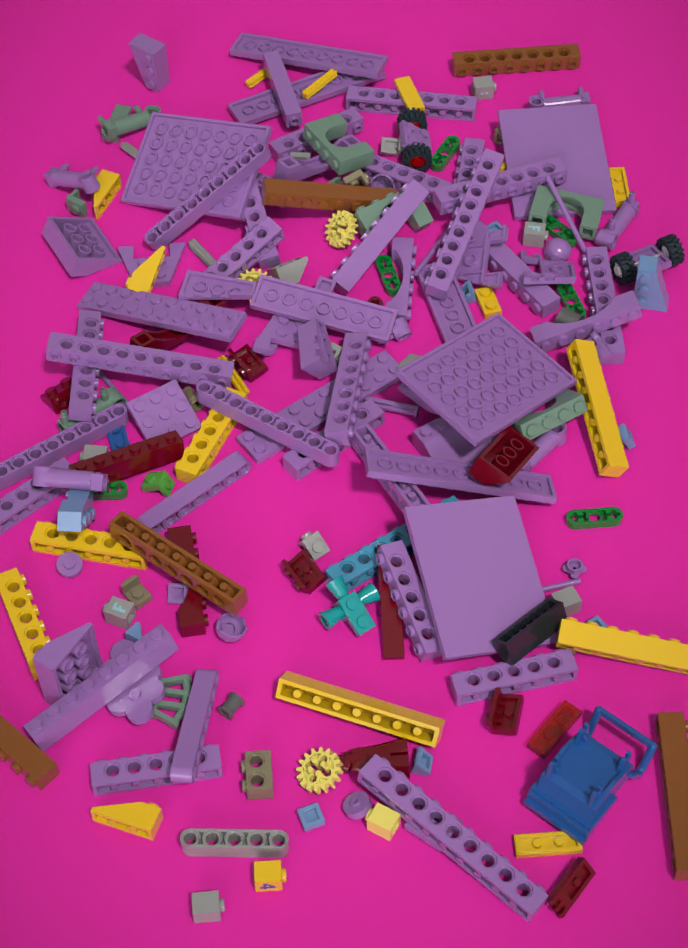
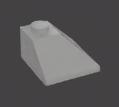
[266,256,308,283]

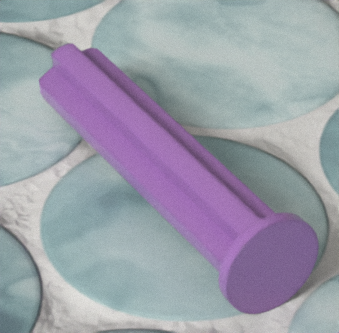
[364,396,420,419]

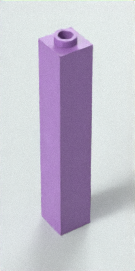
[263,50,302,128]

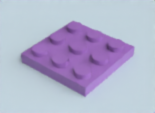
[126,379,201,440]

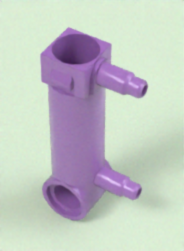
[528,87,591,108]
[44,163,101,194]
[595,191,640,251]
[521,423,567,472]
[32,466,109,492]

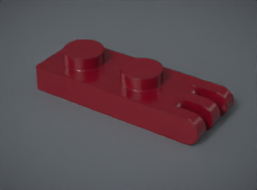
[546,857,596,918]

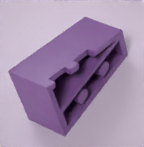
[128,33,170,93]
[297,318,338,379]

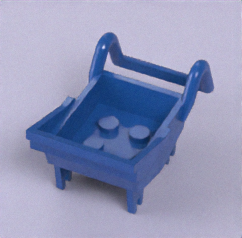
[524,706,657,846]

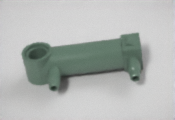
[97,105,161,141]
[57,387,127,431]

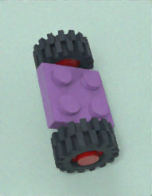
[397,107,433,172]

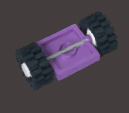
[609,234,685,286]

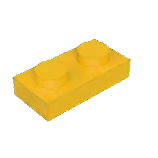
[474,287,502,319]

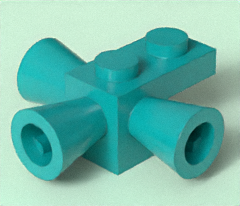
[319,575,380,637]

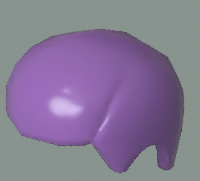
[369,173,395,189]
[543,238,572,261]
[216,612,248,643]

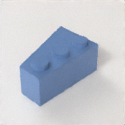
[634,255,669,312]
[57,489,96,532]

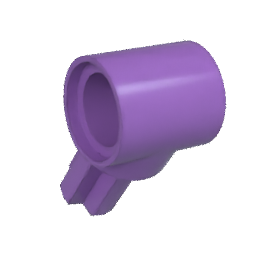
[378,317,412,345]

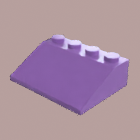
[42,217,122,277]
[413,417,499,464]
[33,622,102,705]

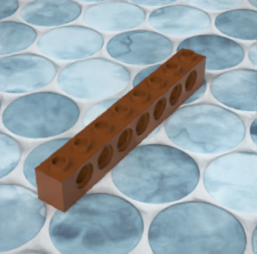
[452,44,581,77]
[108,510,248,616]

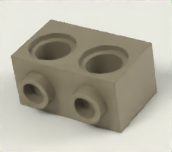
[241,750,274,800]

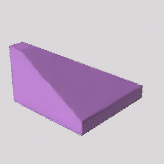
[167,583,189,604]

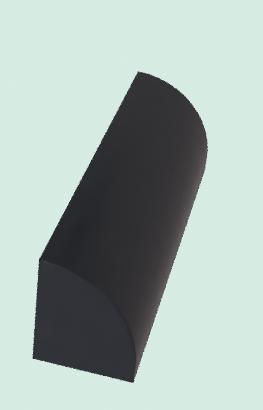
[492,598,567,666]

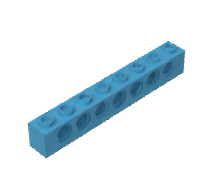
[325,495,459,592]

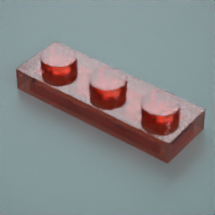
[527,700,582,759]

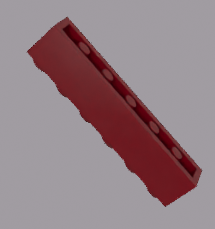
[69,430,184,483]

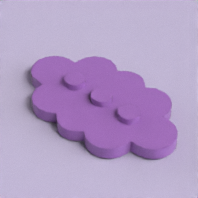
[99,639,166,725]

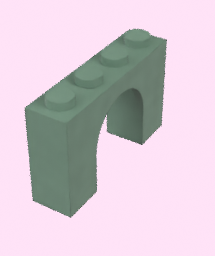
[303,113,375,176]
[528,185,605,241]
[354,188,434,246]
[502,389,588,440]

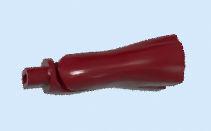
[338,738,410,779]

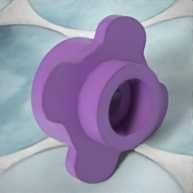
[562,558,587,579]

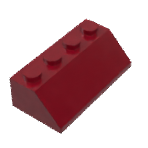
[468,426,539,485]

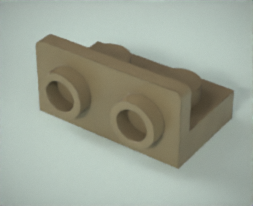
[343,169,370,187]

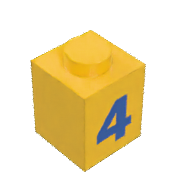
[254,860,287,892]

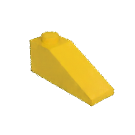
[94,169,122,220]
[126,246,166,293]
[90,802,163,841]

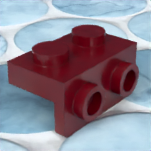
[227,344,269,382]
[40,377,72,414]
[281,549,327,594]
[486,688,524,736]

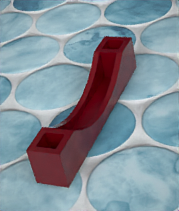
[130,300,227,350]
[167,525,209,638]

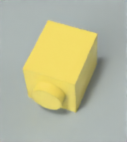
[365,802,401,841]

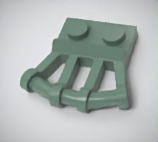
[151,674,192,730]

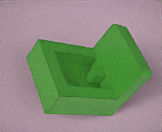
[141,470,175,497]

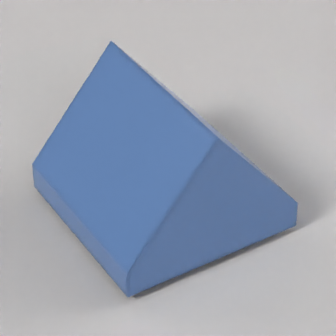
[460,279,477,303]
[125,622,143,643]
[411,746,434,776]

